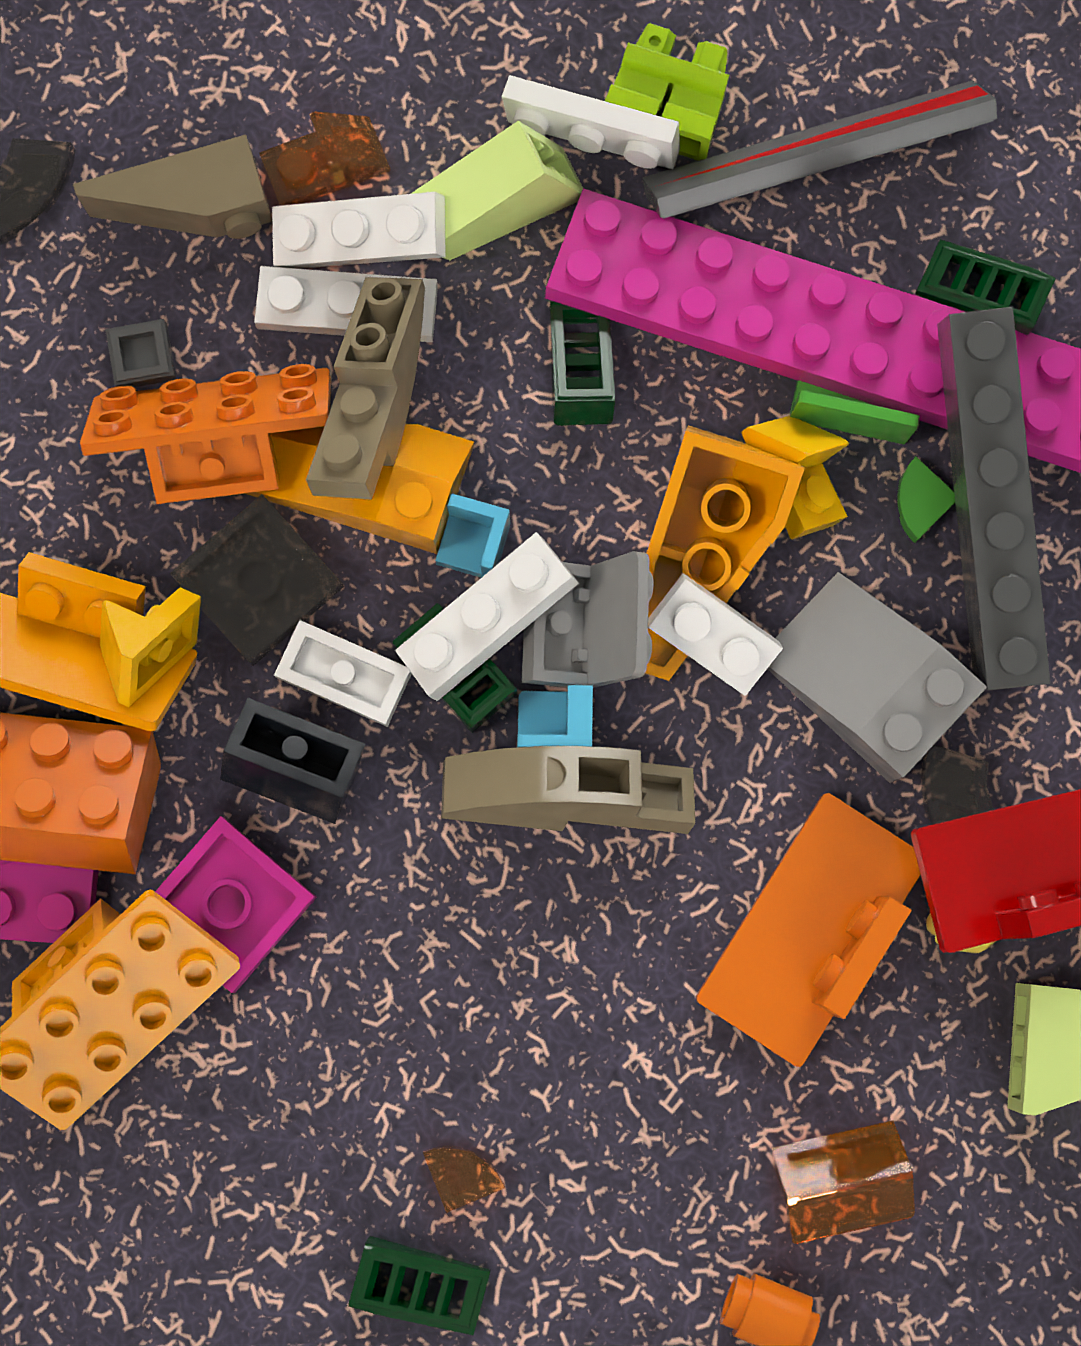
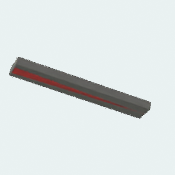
[642,80,997,219]

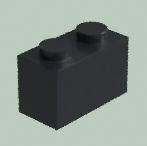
[220,698,365,824]

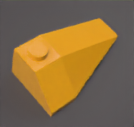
[244,424,474,554]
[645,425,805,681]

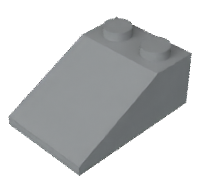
[767,572,987,783]

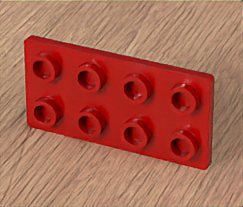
[911,789,1081,953]

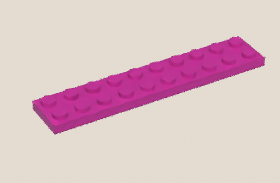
[545,188,1081,473]

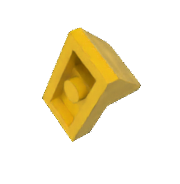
[741,416,849,540]
[100,587,201,707]

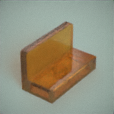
[771,1120,915,1244]

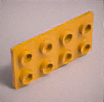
[0,552,197,731]
[0,890,240,1130]

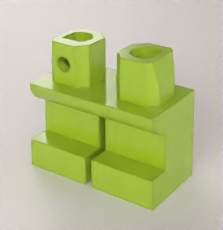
[605,23,729,161]

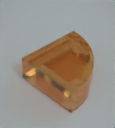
[423,1146,505,1213]

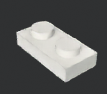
[648,573,783,696]
[274,620,412,727]

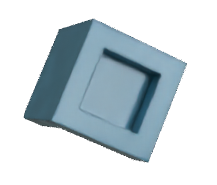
[435,494,510,578]
[517,685,593,747]

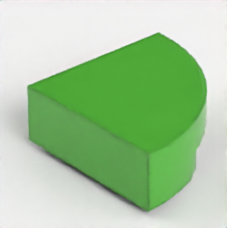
[897,456,955,543]

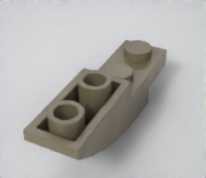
[306,277,425,500]
[441,746,695,834]

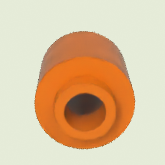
[720,1273,820,1346]

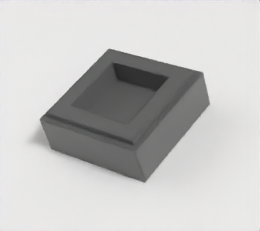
[105,319,176,388]

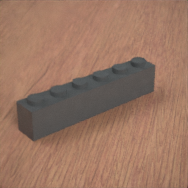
[937,306,1051,691]

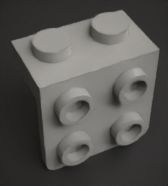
[522,551,654,688]

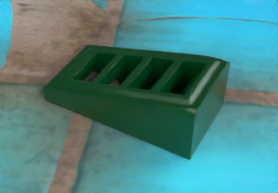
[915,239,1056,335]
[550,301,615,426]
[392,603,517,733]
[348,1236,491,1335]

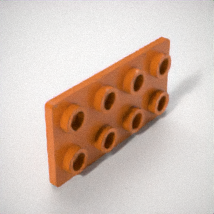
[80,364,331,504]
[696,793,921,1067]

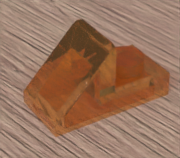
[259,111,391,206]

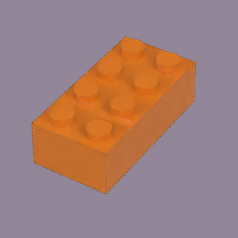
[0,713,161,874]

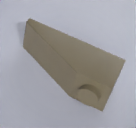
[73,135,272,239]

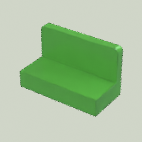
[790,380,920,445]

